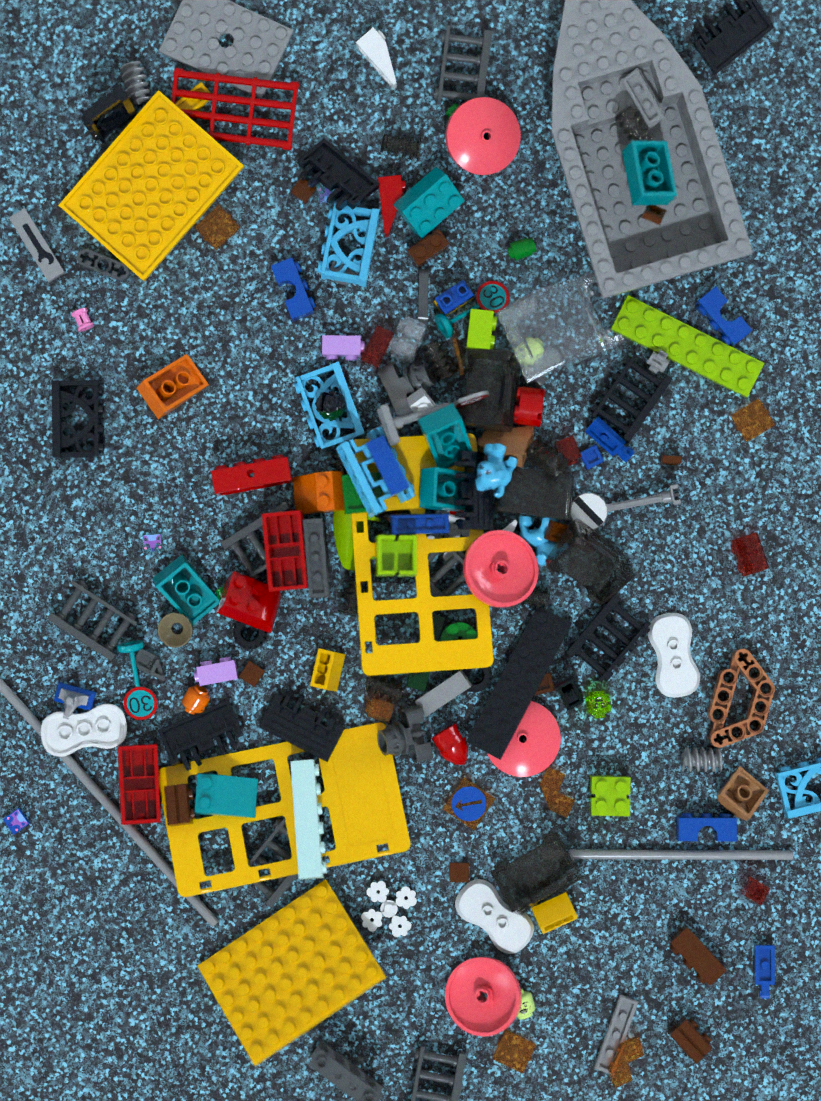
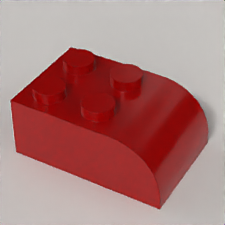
[217,571,282,633]

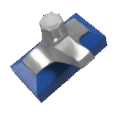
[54,682,97,720]

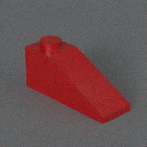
[378,175,406,238]

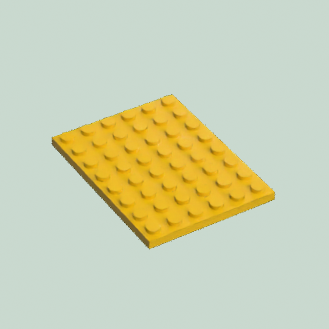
[58,90,245,282]
[197,879,387,1066]

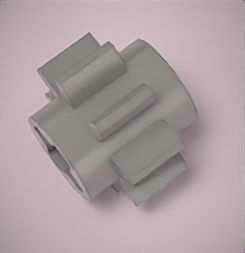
[647,350,670,374]

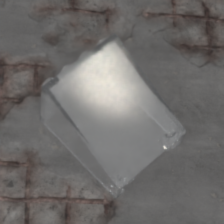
[496,273,625,383]

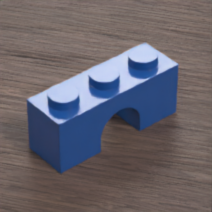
[271,257,316,321]
[696,286,752,347]
[676,813,737,842]

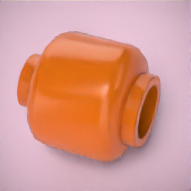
[182,685,210,715]

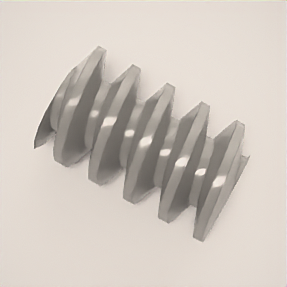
[120,61,152,105]
[681,747,723,772]

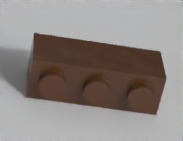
[668,925,727,986]

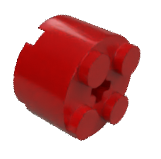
[514,386,545,427]

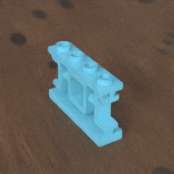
[336,426,415,518]

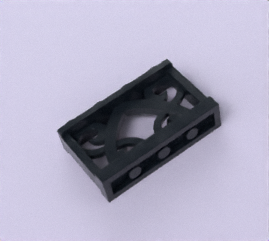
[80,82,137,144]
[51,380,105,459]

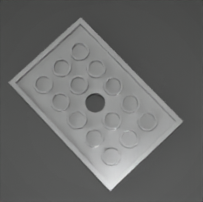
[159,0,294,99]

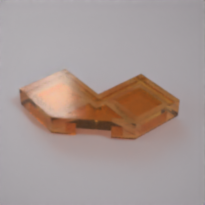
[540,767,575,818]
[608,1036,644,1088]

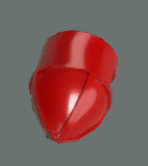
[431,723,468,765]

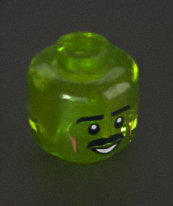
[585,690,611,719]

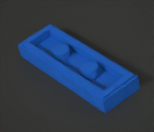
[365,435,409,496]
[390,513,450,535]

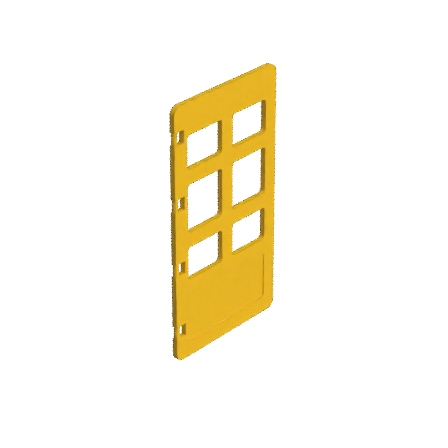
[351,433,493,676]
[158,722,411,897]

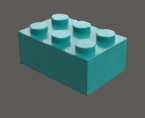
[622,141,677,206]
[393,167,464,238]

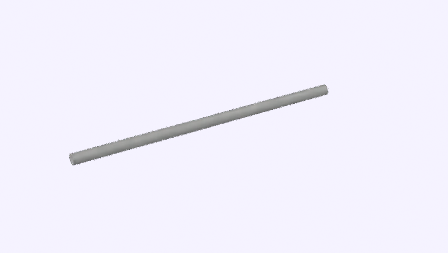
[542,849,793,860]

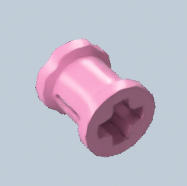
[71,307,94,332]

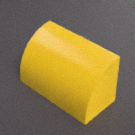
[310,648,346,692]
[531,892,578,934]

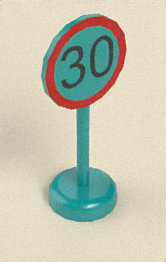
[434,281,510,339]
[117,640,158,720]

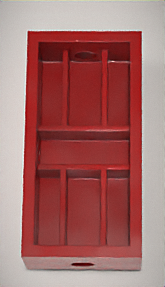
[211,454,293,496]
[262,510,308,592]
[117,744,161,825]

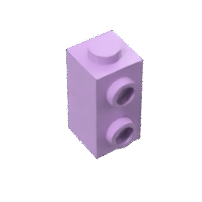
[322,335,365,361]
[194,657,239,686]

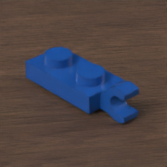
[585,417,635,462]
[754,945,775,999]

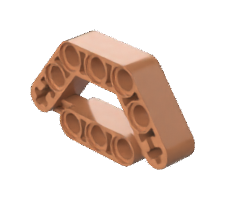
[707,649,775,748]

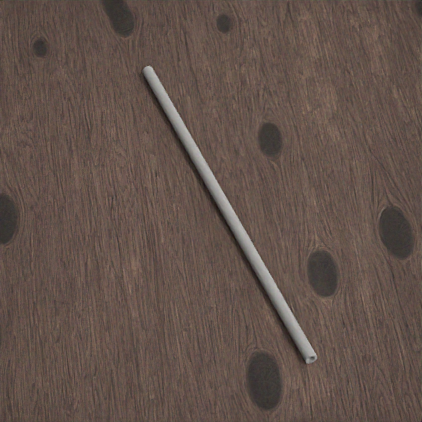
[0,678,219,927]

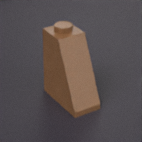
[477,426,534,468]

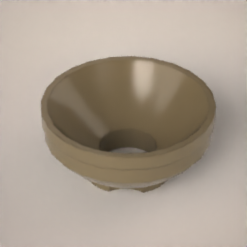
[158,612,193,648]

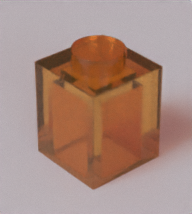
[365,697,395,723]

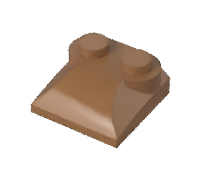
[717,766,769,821]

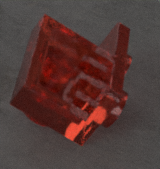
[731,532,769,577]

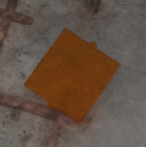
[195,205,240,251]
[452,338,464,375]
[730,398,775,443]
[492,1030,536,1074]

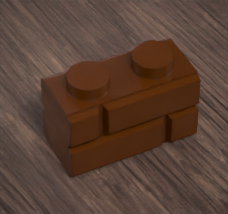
[407,228,449,269]
[164,784,196,827]
[668,1016,713,1064]

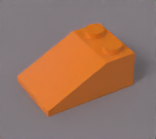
[136,354,209,419]
[293,471,344,515]

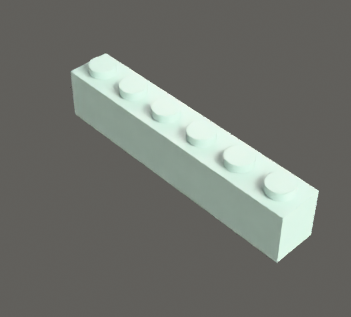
[290,759,327,880]

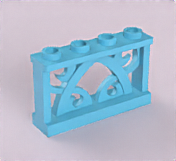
[318,202,380,287]
[294,361,365,450]
[774,757,821,819]

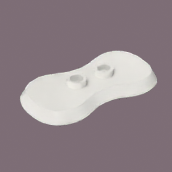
[648,613,700,698]
[41,704,127,757]
[455,879,534,954]

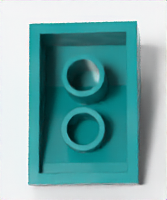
[418,403,473,469]
[419,467,465,512]
[152,554,220,625]
[195,774,258,818]

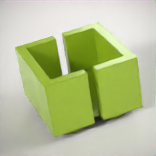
[466,309,497,355]
[375,535,417,577]
[589,775,631,816]

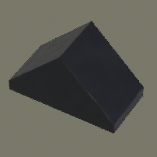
[553,676,584,711]

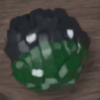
[315,391,347,421]

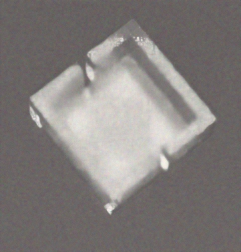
[388,315,427,365]

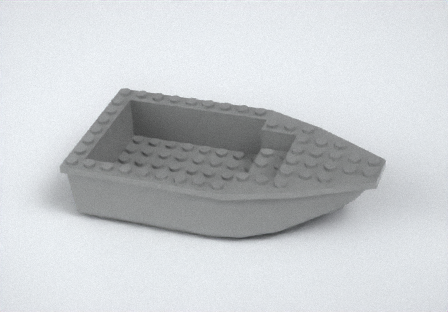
[551,0,753,299]

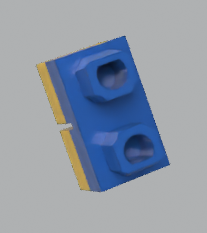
[434,279,474,316]

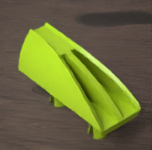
[333,511,382,571]

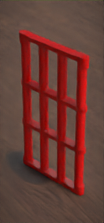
[171,68,300,150]

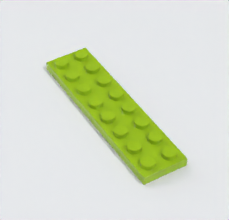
[610,295,764,398]

